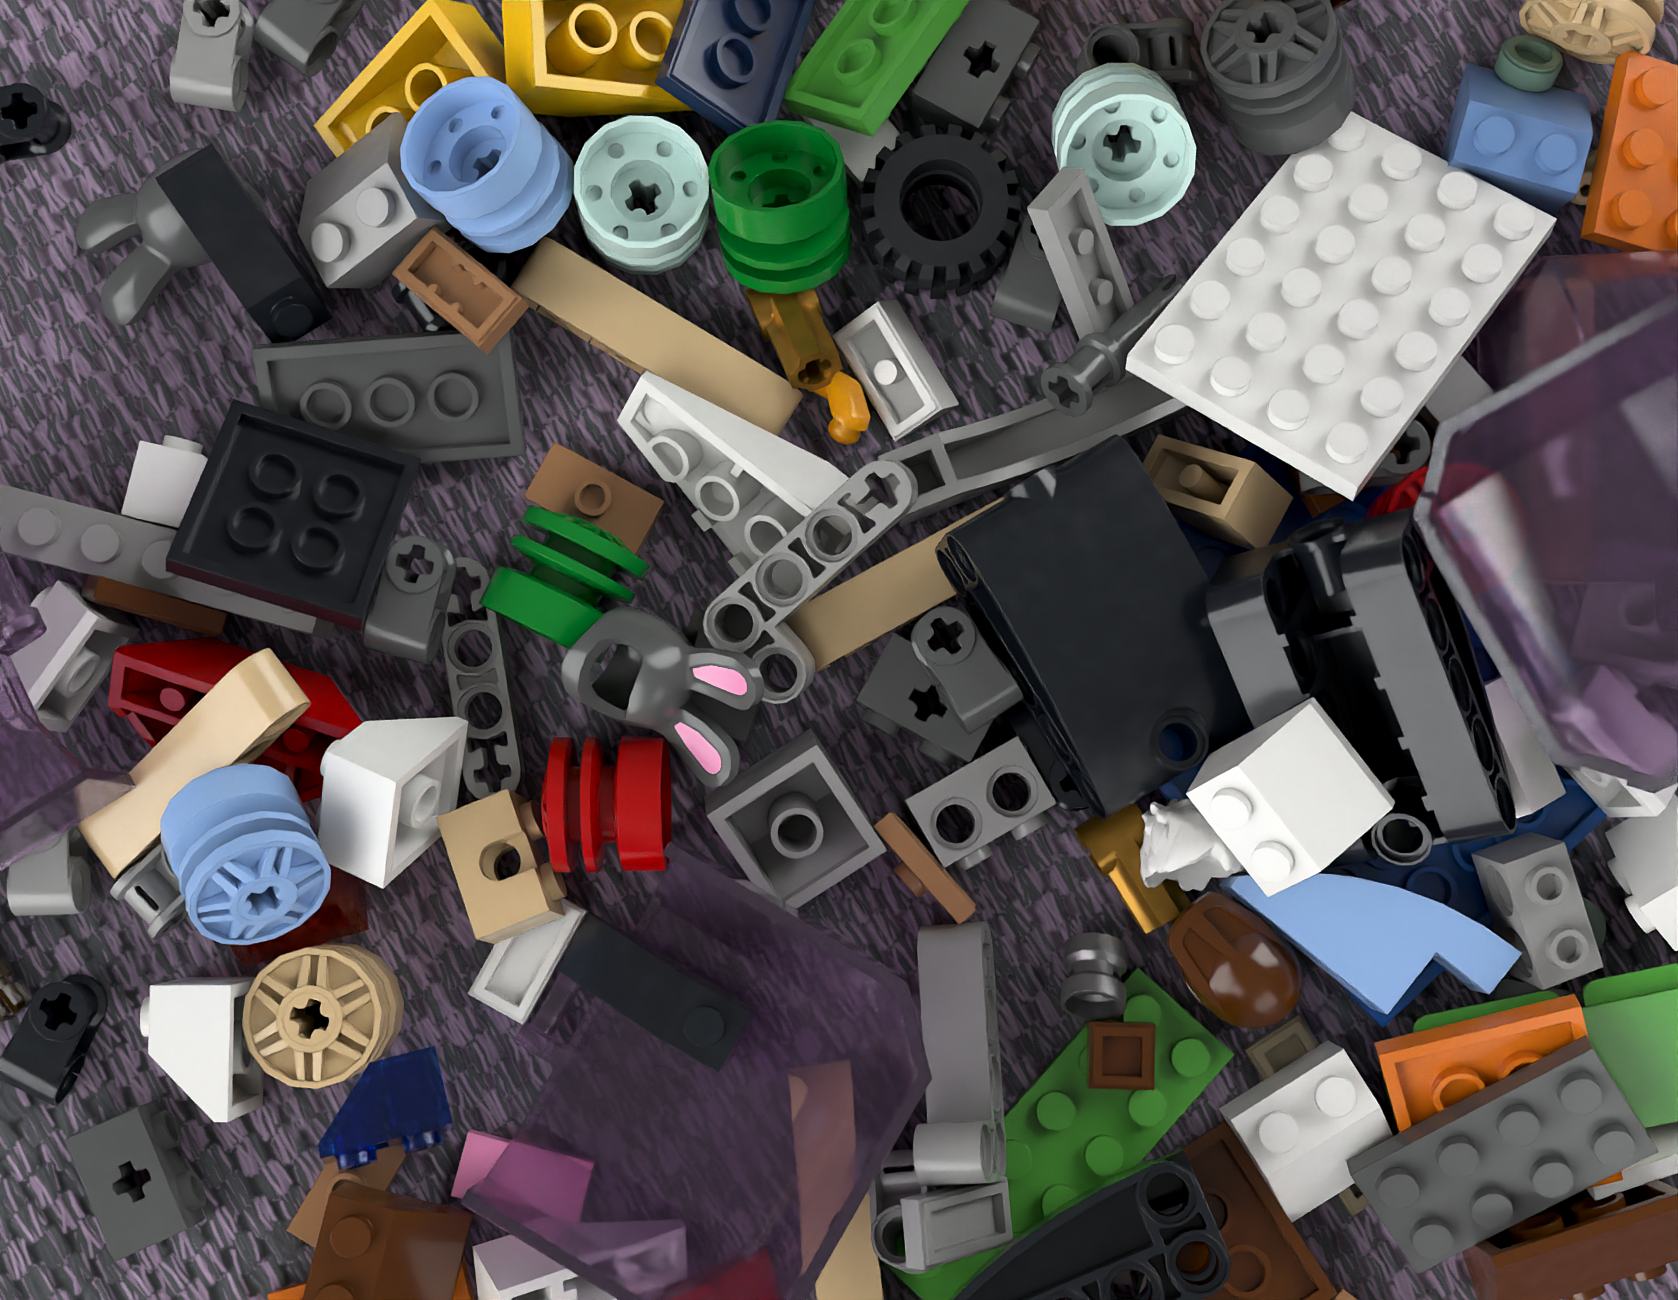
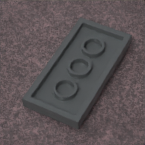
[252,327,527,463]
[1346,1035,1658,1274]

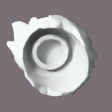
[1140,798,1247,892]

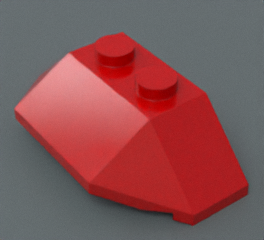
[107,637,363,803]

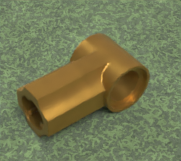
[744,287,843,392]
[1073,803,1192,934]

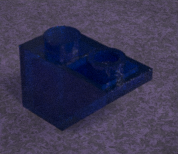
[317,1046,454,1171]

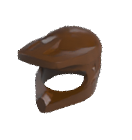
[1166,892,1303,1028]

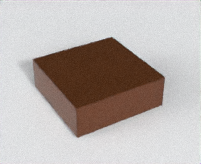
[1086,1020,1155,1090]

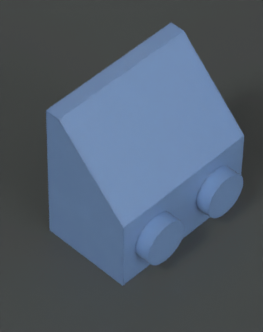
[1440,63,1593,215]

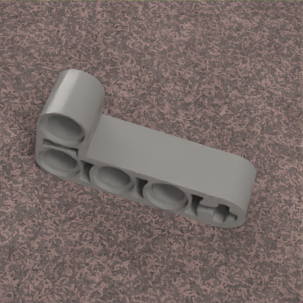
[703,460,918,704]
[913,921,1007,1186]

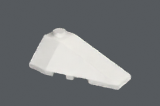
[617,371,879,596]

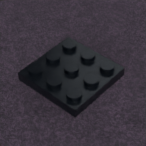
[166,399,421,631]

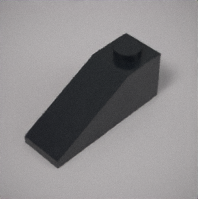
[155,143,332,343]
[557,912,760,1073]

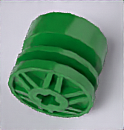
[708,120,853,294]
[479,505,650,664]

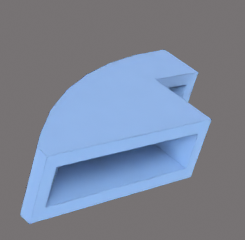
[1219,872,1522,1015]

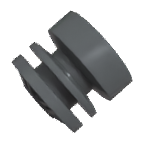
[1200,0,1357,156]

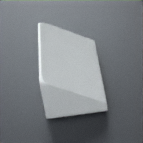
[832,300,959,442]

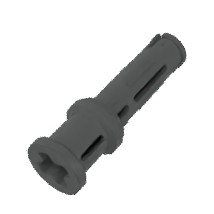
[1041,274,1187,417]

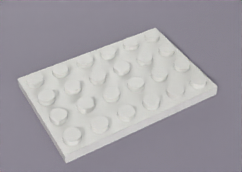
[1125,112,1557,501]

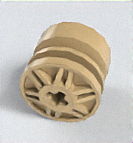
[1519,0,1664,64]
[242,942,404,1089]

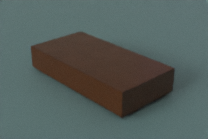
[80,574,227,637]

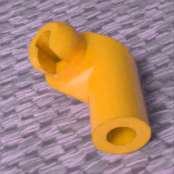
[812,371,871,445]

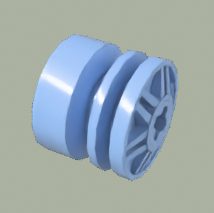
[400,77,574,253]
[160,763,331,945]

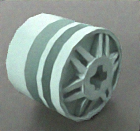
[1051,63,1197,226]
[574,115,709,275]

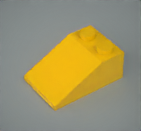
[313,0,506,158]
[502,0,693,117]

